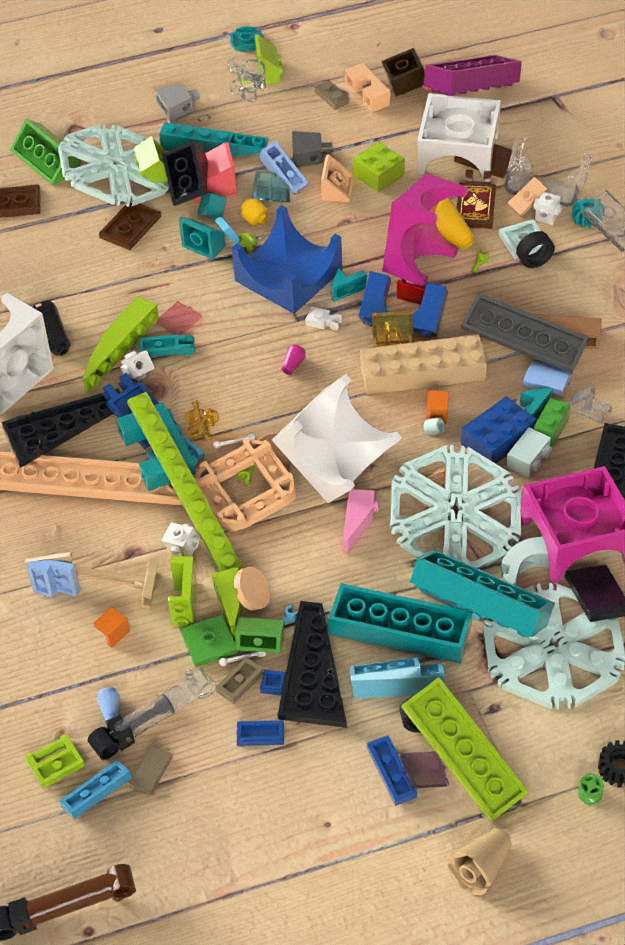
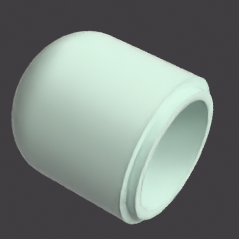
[424,418,445,435]

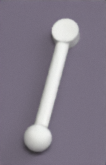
[213,434,255,449]
[219,652,266,666]

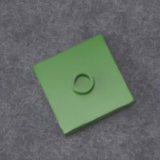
[180,614,238,668]

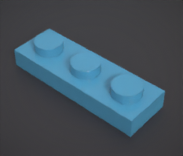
[59,760,132,820]

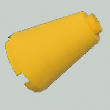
[435,198,474,249]

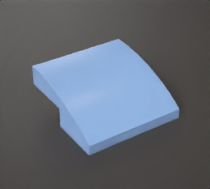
[523,361,572,396]
[27,560,80,598]

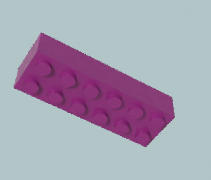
[424,55,522,96]

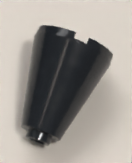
[32,301,71,356]

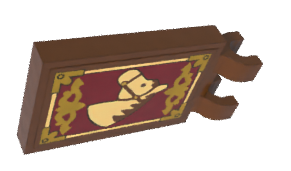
[456,170,496,229]

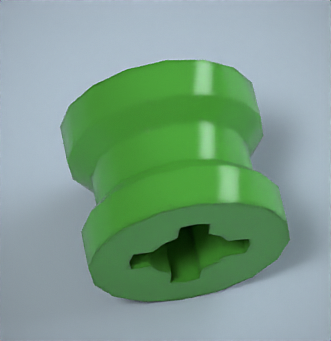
[578,774,604,805]

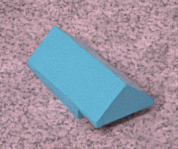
[350,657,446,698]

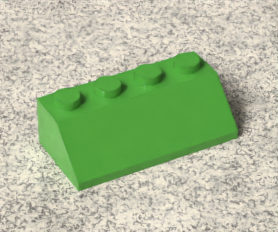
[10,119,82,185]

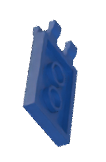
[103,373,176,449]

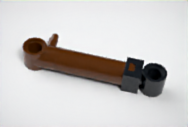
[0,864,136,941]

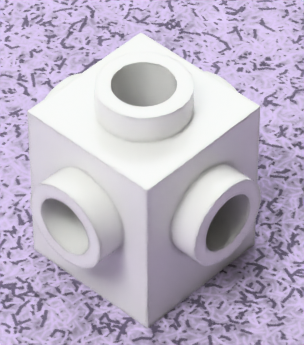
[533,192,562,225]
[120,350,155,381]
[162,522,200,556]

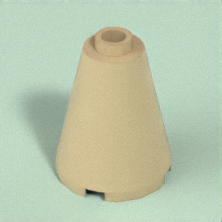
[448,829,512,895]

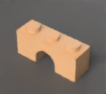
[345,63,391,112]

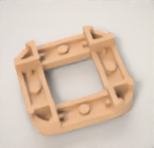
[194,438,296,533]

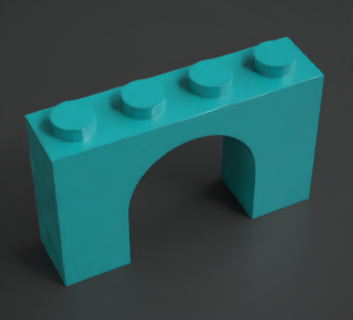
[116,402,197,491]

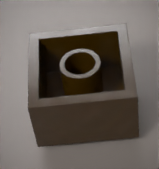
[381,48,425,97]

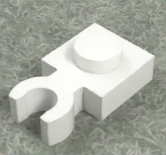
[305,306,342,330]

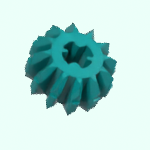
[572,197,604,228]

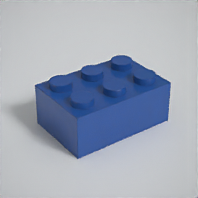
[461,396,536,464]

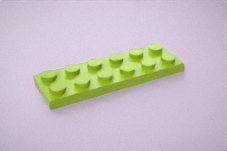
[401,677,529,823]

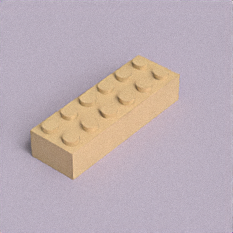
[360,334,487,395]

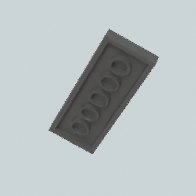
[461,293,589,374]

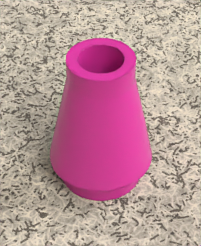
[281,345,306,375]

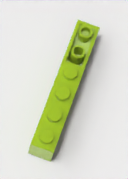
[83,296,159,393]

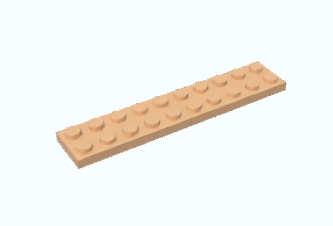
[0,452,199,505]

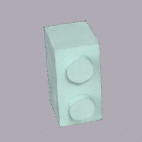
[507,427,552,478]

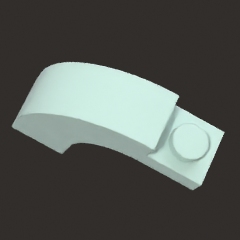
[501,537,549,586]

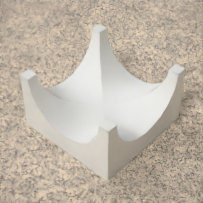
[417,93,501,181]
[0,293,54,415]
[272,374,402,503]

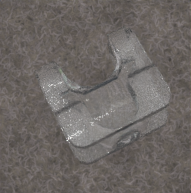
[228,57,266,102]

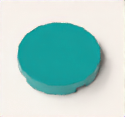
[230,26,263,52]

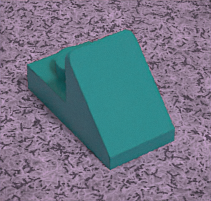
[331,268,367,302]
[520,388,553,421]

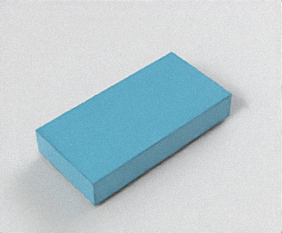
[215,216,240,245]

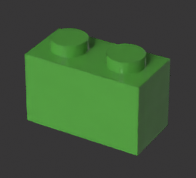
[534,398,570,448]
[235,617,284,654]

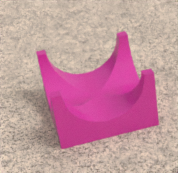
[382,173,468,287]
[520,466,625,584]

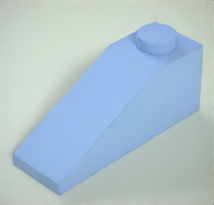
[259,141,309,194]

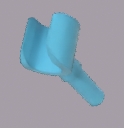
[281,605,298,624]

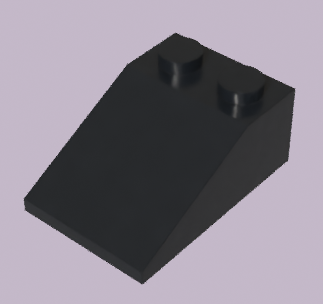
[162,141,208,206]

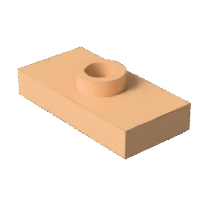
[508,177,548,217]

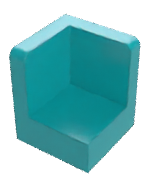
[197,193,227,219]

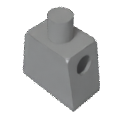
[155,84,200,122]

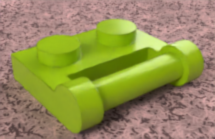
[24,733,85,789]

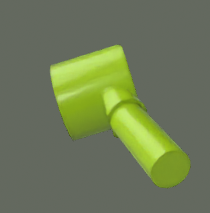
[471,249,489,273]
[237,464,256,486]

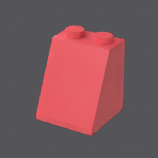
[193,143,237,201]

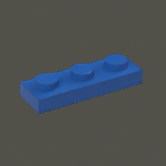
[367,735,418,806]

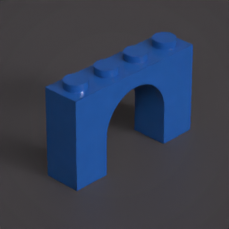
[358,271,448,338]

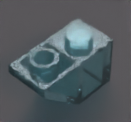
[253,171,290,203]

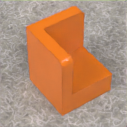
[426,390,449,424]
[93,607,130,648]

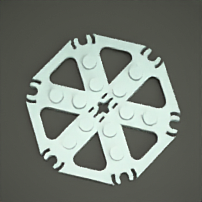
[58,124,169,206]
[390,445,521,569]
[482,583,625,710]

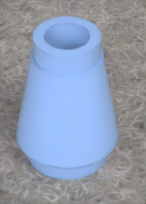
[97,687,119,723]

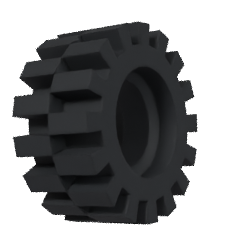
[598,740,625,788]

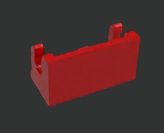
[397,279,439,305]

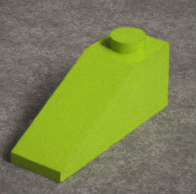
[212,567,243,638]

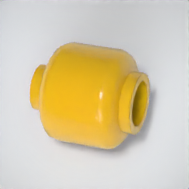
[241,198,268,226]

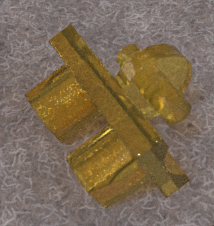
[184,400,219,441]

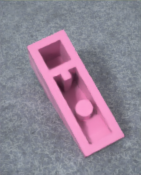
[343,489,379,554]

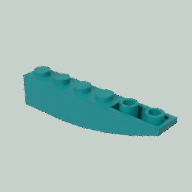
[159,122,269,157]

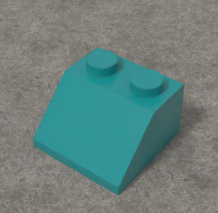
[179,217,226,260]

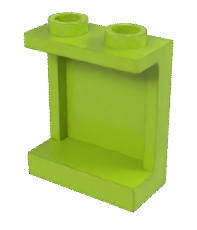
[168,556,197,627]

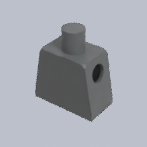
[292,131,333,168]

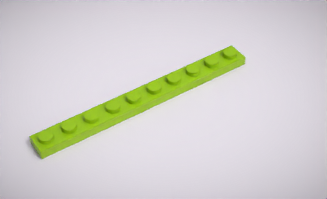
[127,392,243,572]

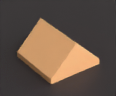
[321,154,355,202]

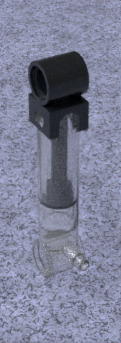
[87,667,217,760]

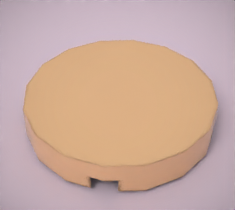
[234,566,270,611]

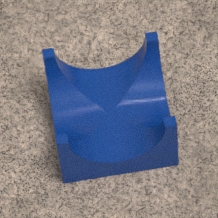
[232,205,342,314]

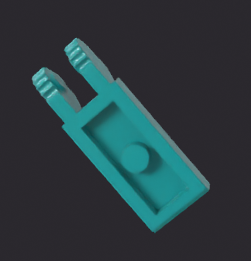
[139,335,195,357]

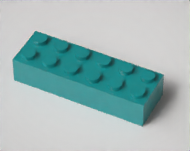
[410,550,555,637]
[328,583,472,664]

